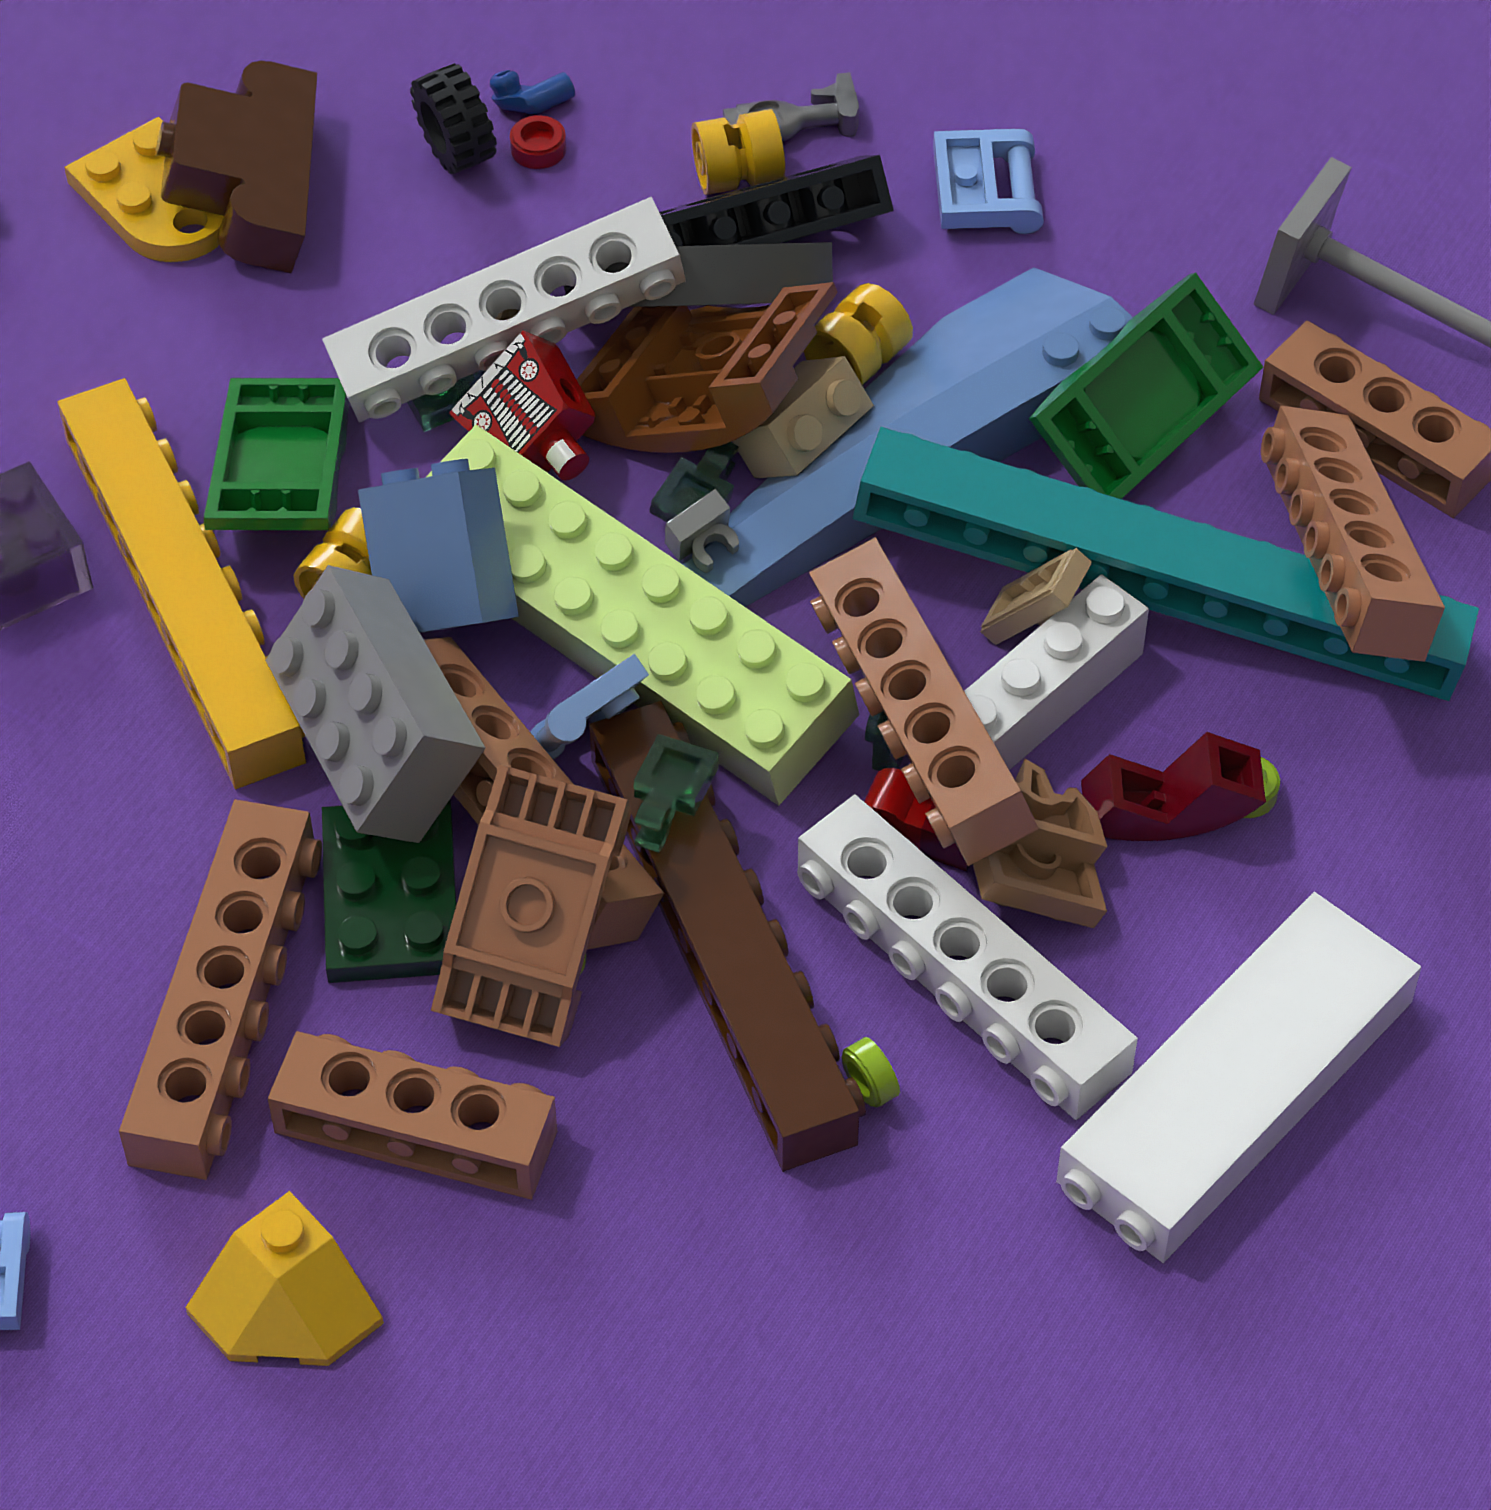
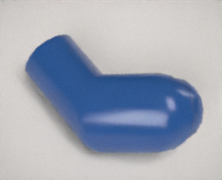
[489,70,575,115]

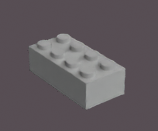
[265,565,485,843]

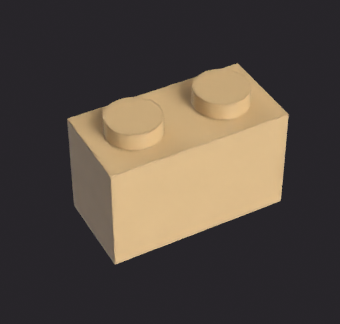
[732,356,874,478]

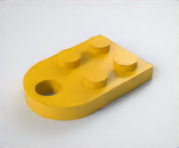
[64,116,224,262]

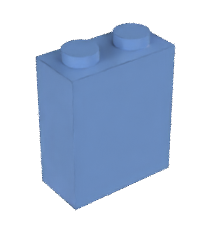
[358,459,519,632]

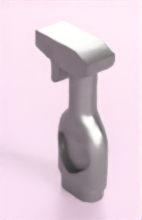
[723,72,859,142]

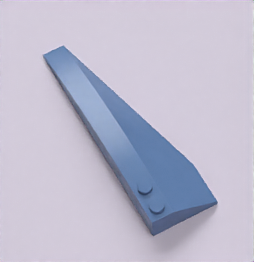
[678,267,1133,607]

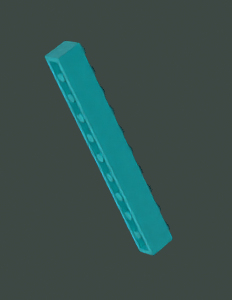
[852,426,1479,701]

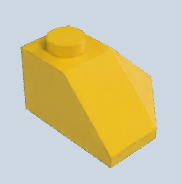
[185,1191,384,1366]

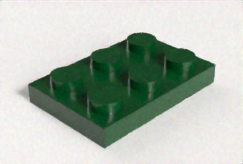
[322,799,457,983]

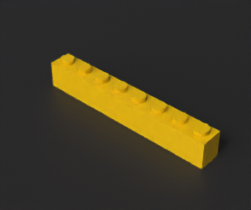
[57,378,306,790]

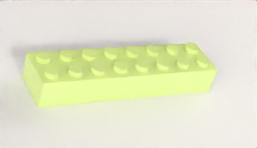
[426,425,859,806]

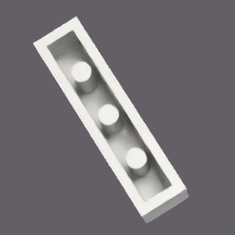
[964,574,1149,770]

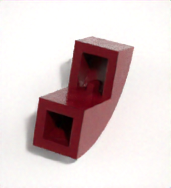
[1081,732,1266,841]

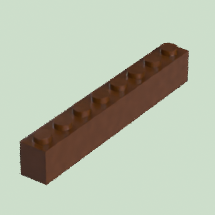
[589,701,866,1172]

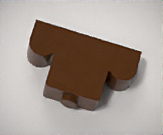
[156,60,318,273]

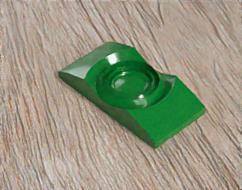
[1029,272,1264,499]
[204,378,349,530]

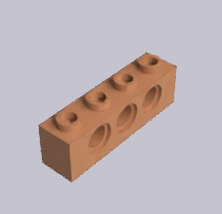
[1259,320,1491,519]
[268,1031,558,1200]

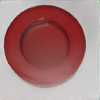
[510,115,566,169]

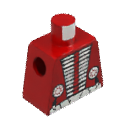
[449,330,595,481]

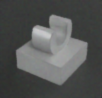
[665,489,739,573]

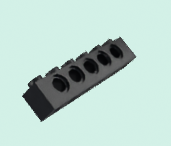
[551,155,894,297]

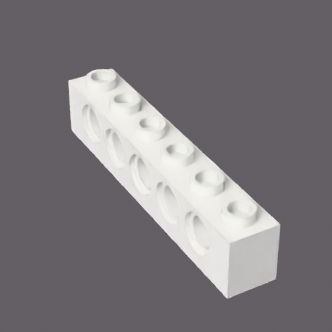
[322,196,686,422]
[797,794,1138,1120]

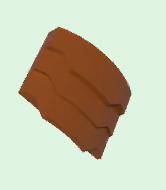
[577,282,838,453]

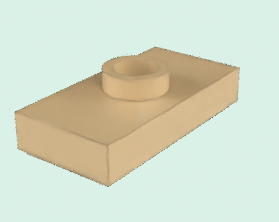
[980,548,1092,645]

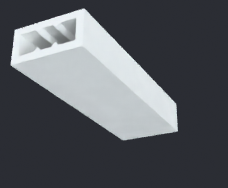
[1056,892,1421,1263]

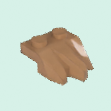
[973,759,1107,928]

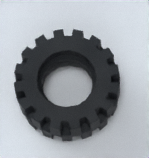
[410,63,497,174]

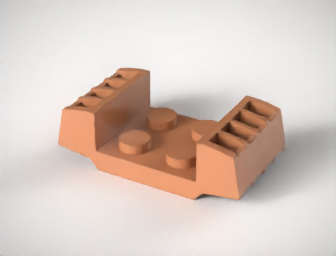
[431,764,631,1047]

